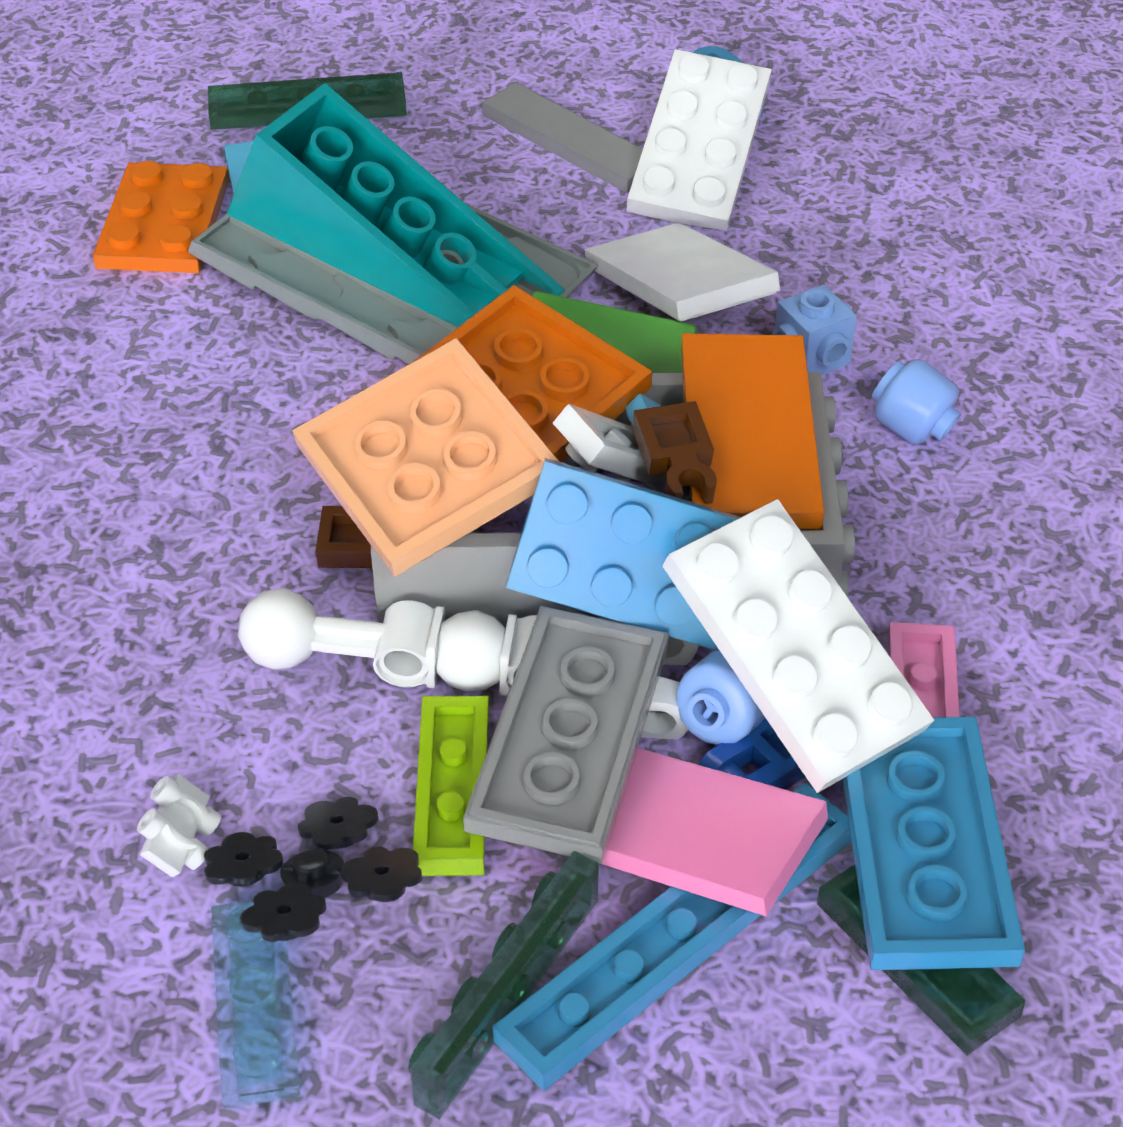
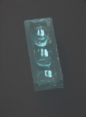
[211,900,301,1109]

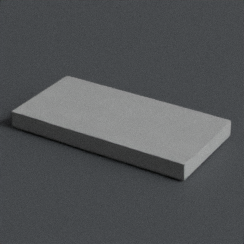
[463,606,669,864]

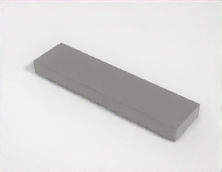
[482,82,643,193]

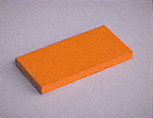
[681,333,824,529]

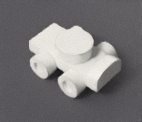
[137,774,221,877]

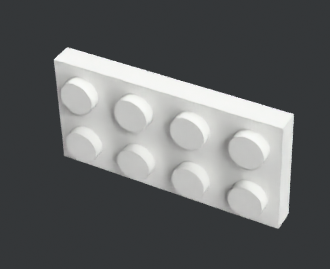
[626,49,772,231]
[662,499,935,793]

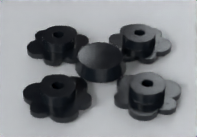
[204,797,422,942]

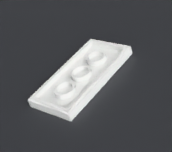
[584,222,780,322]

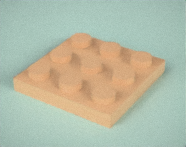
[292,338,559,576]

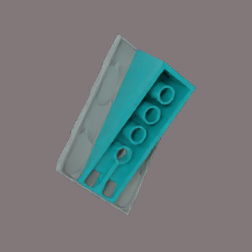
[188,83,599,364]

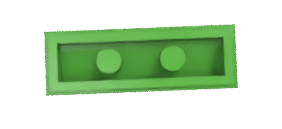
[532,291,698,373]

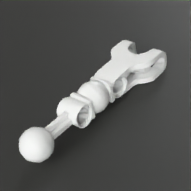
[238,588,699,740]

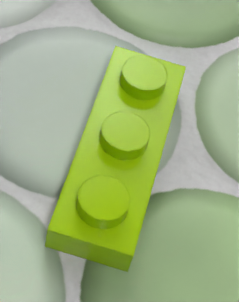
[413,696,489,876]

